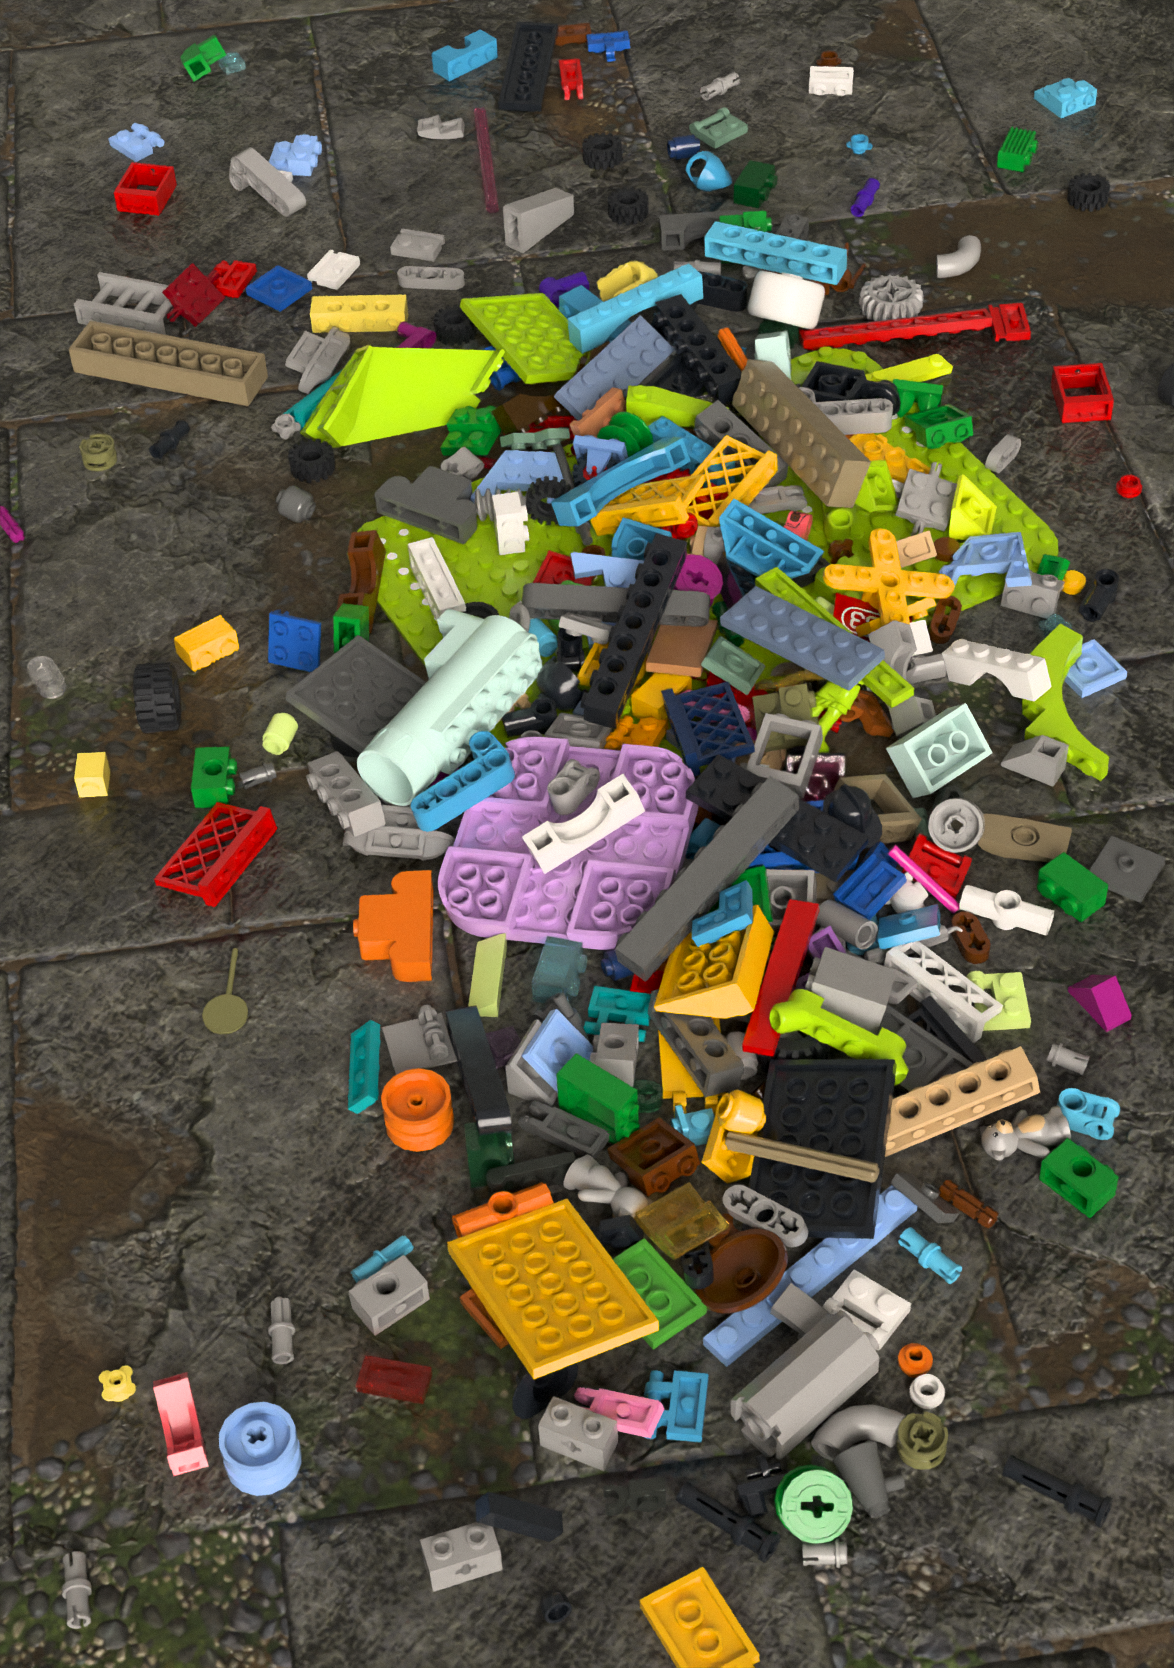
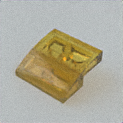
[754,670,826,692]
[634,1182,729,1260]

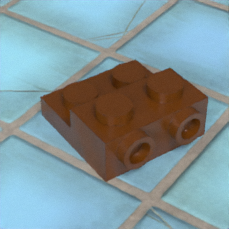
[607,1118,700,1196]

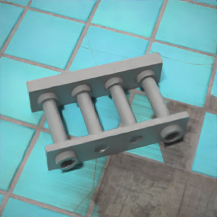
[74,272,174,335]

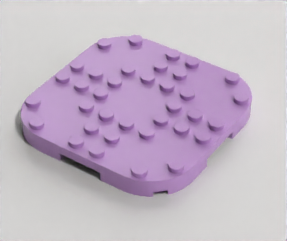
[438,737,699,950]

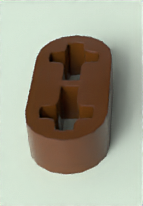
[928,596,962,644]
[951,912,991,964]

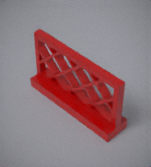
[154,802,277,907]

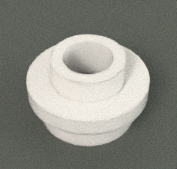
[910,1374,945,1409]

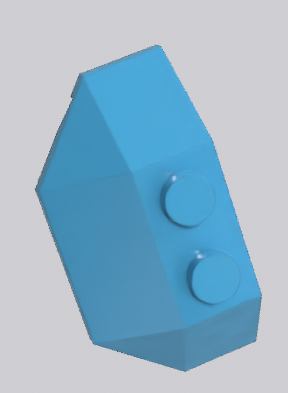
[719,499,824,579]

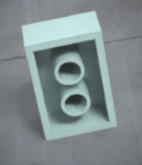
[886,703,992,798]

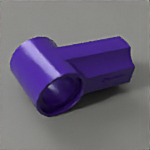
[539,271,589,307]

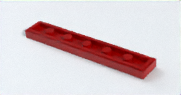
[742,899,820,1057]

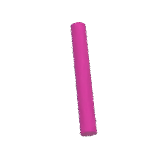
[887,845,960,914]

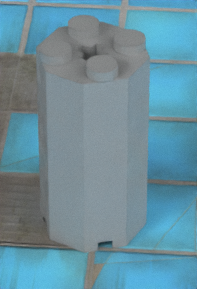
[731,1310,879,1459]

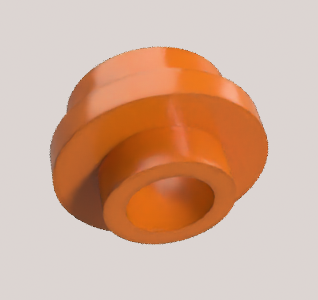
[898,1343,933,1378]

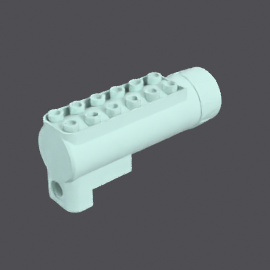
[357,609,543,806]

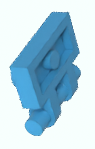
[644,1370,709,1443]

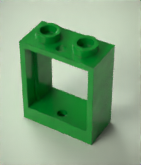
[556,1053,640,1145]

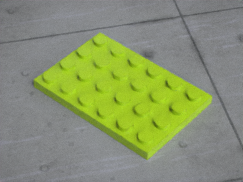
[460,293,593,385]

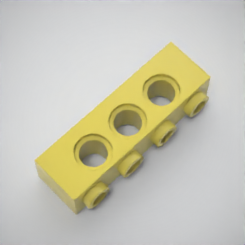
[310,295,408,333]

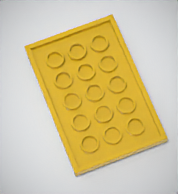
[447,1199,659,1379]

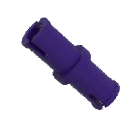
[850,178,880,217]

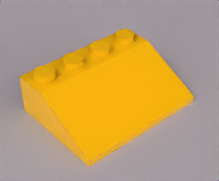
[654,905,774,1019]

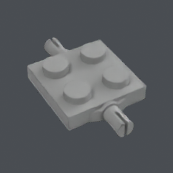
[895,462,957,536]

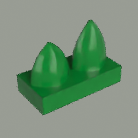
[893,379,943,418]

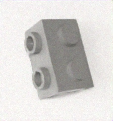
[1000,569,1065,620]

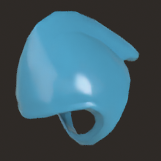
[686,151,732,192]

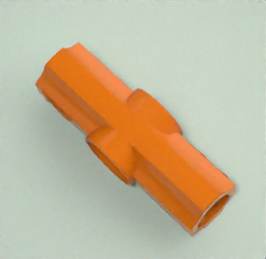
[452,1182,554,1238]

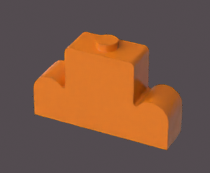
[353,870,434,982]

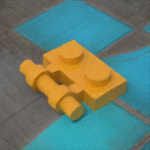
[604,715,669,751]

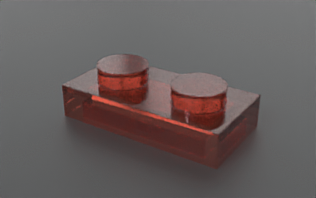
[356,1355,432,1404]

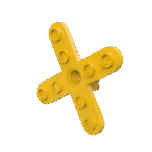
[823,528,955,626]

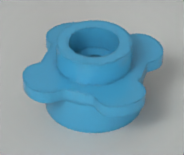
[846,134,873,154]

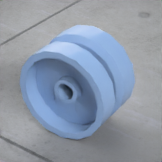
[219,1402,301,1496]

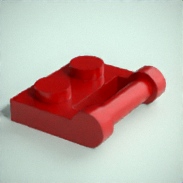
[901,833,973,899]

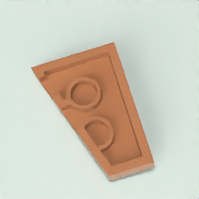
[569,387,626,438]

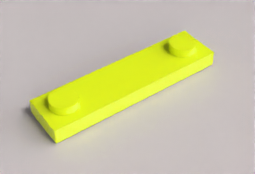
[865,354,953,382]

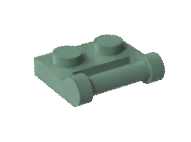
[689,107,748,149]

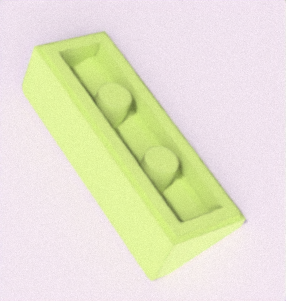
[468,933,507,1017]

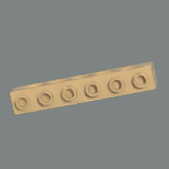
[885,1046,1040,1157]

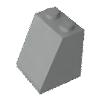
[805,947,896,1035]

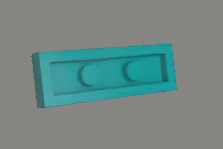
[348,1020,381,1114]

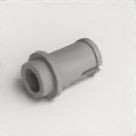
[1047,1043,1090,1075]
[802,1538,848,1568]

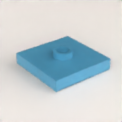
[878,904,940,949]

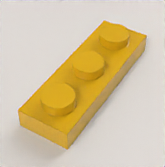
[855,597,936,637]

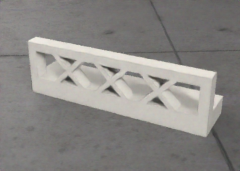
[408,537,466,624]
[884,941,1003,1043]

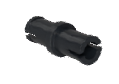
[149,420,190,459]

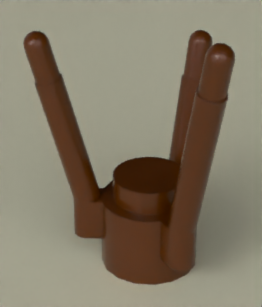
[830,242,866,292]

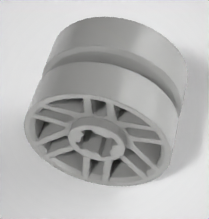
[928,798,985,853]

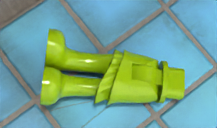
[812,680,864,753]

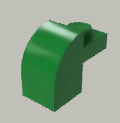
[181,34,226,81]

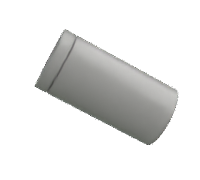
[816,900,878,950]

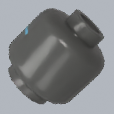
[276,485,316,523]

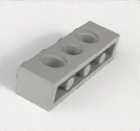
[306,751,386,837]

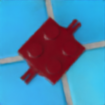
[162,263,225,327]

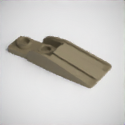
[951,813,1072,863]

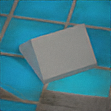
[505,1019,558,1107]

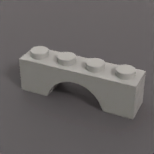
[868,620,936,737]

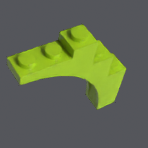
[1022,624,1109,781]

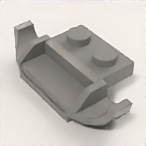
[285,326,350,394]
[343,805,455,861]

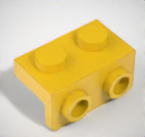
[702,1114,758,1184]

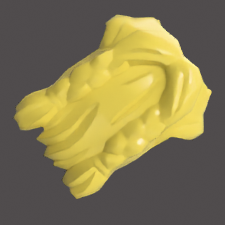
[597,261,658,316]

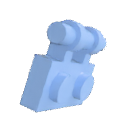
[109,123,164,162]

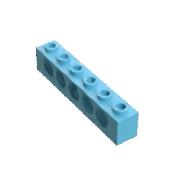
[704,221,847,285]

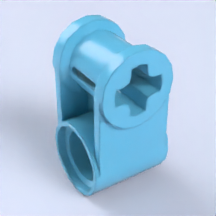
[1057,1088,1120,1140]

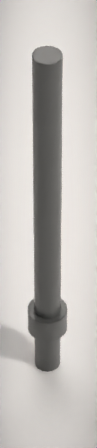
[552,444,593,545]

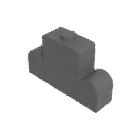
[375,466,477,544]

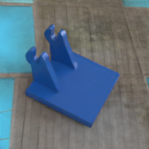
[268,610,321,672]

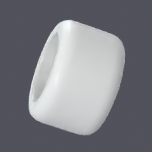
[748,271,825,329]

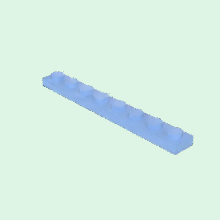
[703,1185,918,1367]

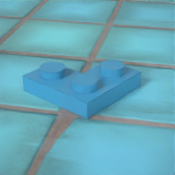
[692,880,753,947]

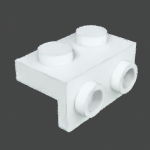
[809,66,854,96]

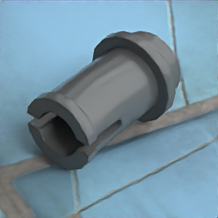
[238,761,277,790]

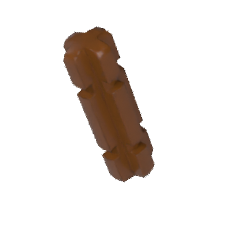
[939,1180,998,1228]

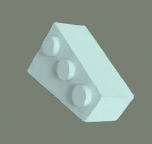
[754,330,791,380]

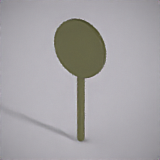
[202,948,248,1034]

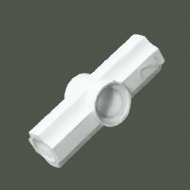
[959,885,1054,935]

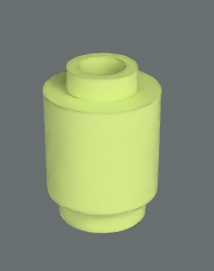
[263,713,298,755]

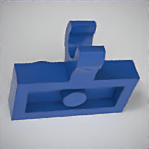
[586,31,630,62]

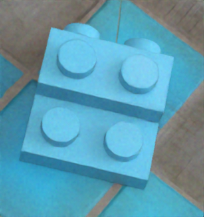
[1034,78,1097,118]

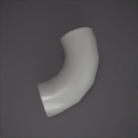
[936,235,982,278]
[811,1404,906,1461]

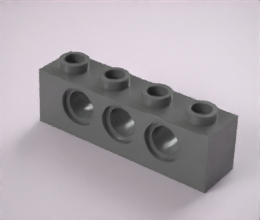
[694,400,789,488]
[648,989,744,1097]

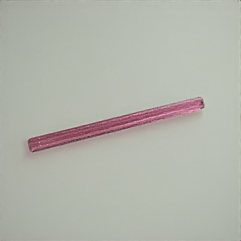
[474,107,499,213]

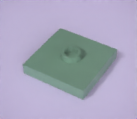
[701,636,765,695]

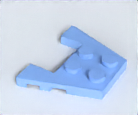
[470,450,563,504]
[939,532,1032,589]
[571,552,652,650]

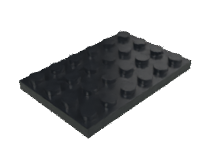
[742,1059,897,1239]

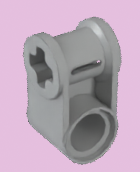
[440,447,484,480]
[547,759,600,815]

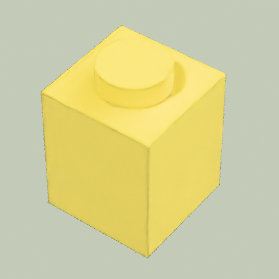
[74,752,110,797]

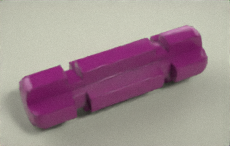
[0,506,25,543]

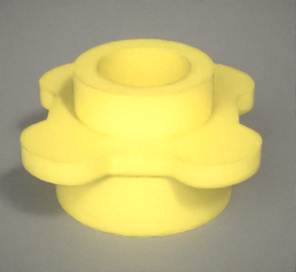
[99,1365,136,1402]

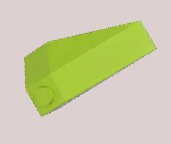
[626,385,729,427]

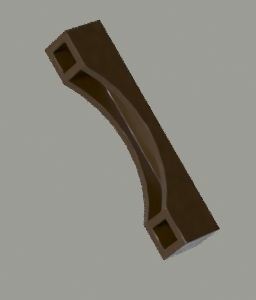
[491,340,610,436]

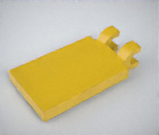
[658,1017,726,1118]
[639,1567,759,1668]

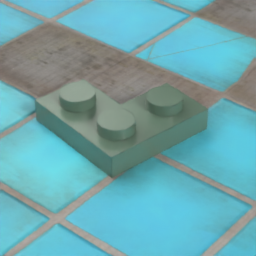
[500,428,570,451]

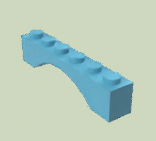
[567,263,703,354]

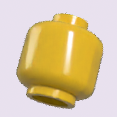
[716,1089,766,1135]

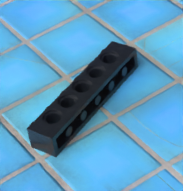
[653,294,742,404]

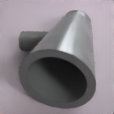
[832,1442,905,1518]

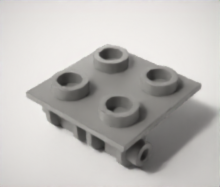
[382,1005,457,1075]

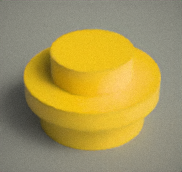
[1062,570,1086,595]

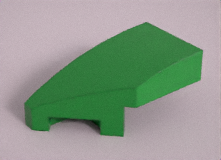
[1037,554,1070,580]

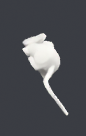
[885,872,963,934]

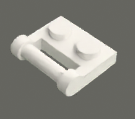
[823,1270,911,1350]

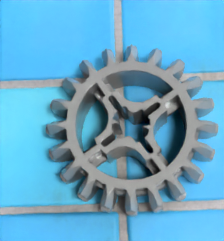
[859,274,924,322]

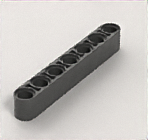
[522,583,710,627]

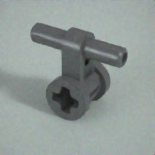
[530,992,589,1041]

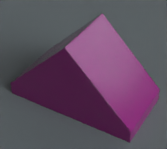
[1068,974,1132,1032]

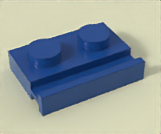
[833,854,907,920]

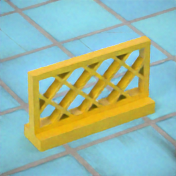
[686,435,778,527]
[590,474,706,536]

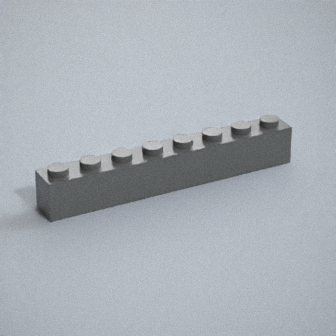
[615,776,799,982]

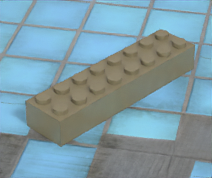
[69,321,268,406]
[732,359,871,508]

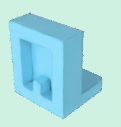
[670,1105,715,1146]

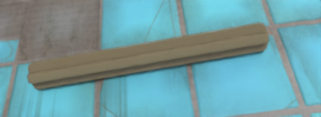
[725,1131,880,1182]

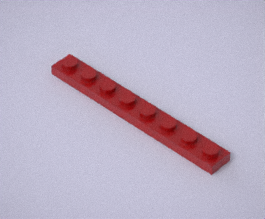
[799,308,993,350]

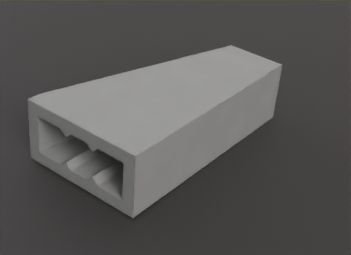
[503,188,574,253]

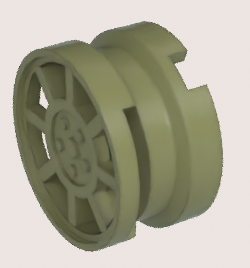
[79,433,118,471]
[897,1411,948,1470]

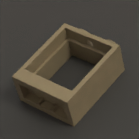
[834,774,922,843]

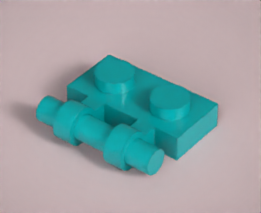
[584,986,651,1042]

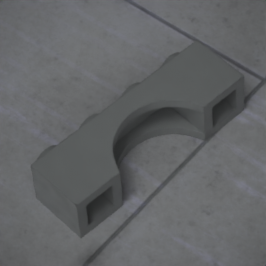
[659,209,751,251]

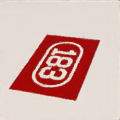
[833,593,912,642]

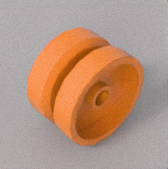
[381,1068,455,1152]

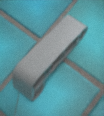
[229,147,306,217]
[799,387,893,435]

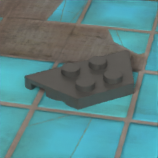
[877,1004,973,1094]

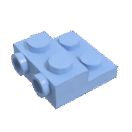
[269,134,322,176]

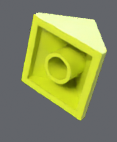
[949,474,997,540]

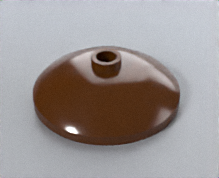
[695,1229,788,1313]

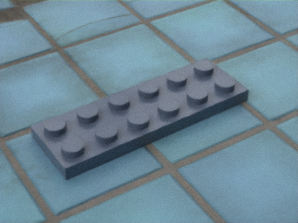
[554,315,675,421]
[720,586,885,691]

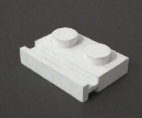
[307,249,360,290]

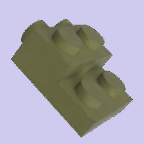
[753,683,819,752]

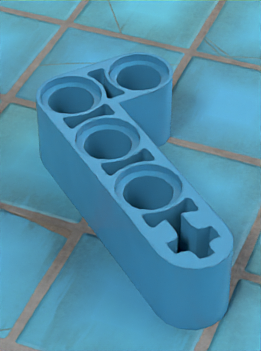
[411,731,515,832]

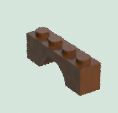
[336,530,386,633]

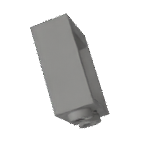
[746,713,823,799]

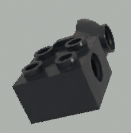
[801,361,901,416]

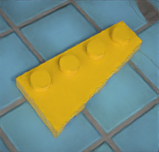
[849,433,931,483]

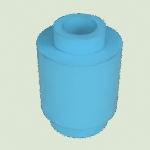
[528,618,558,657]

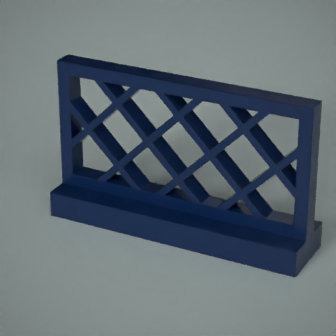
[661,682,755,777]

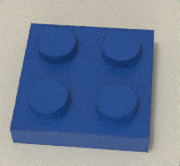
[246,265,312,312]

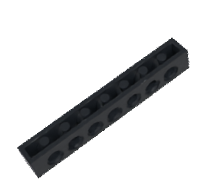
[580,533,687,729]

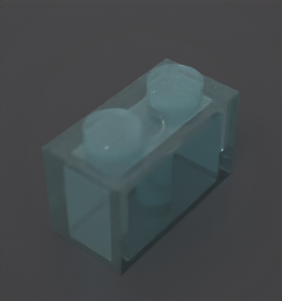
[532,936,587,1003]

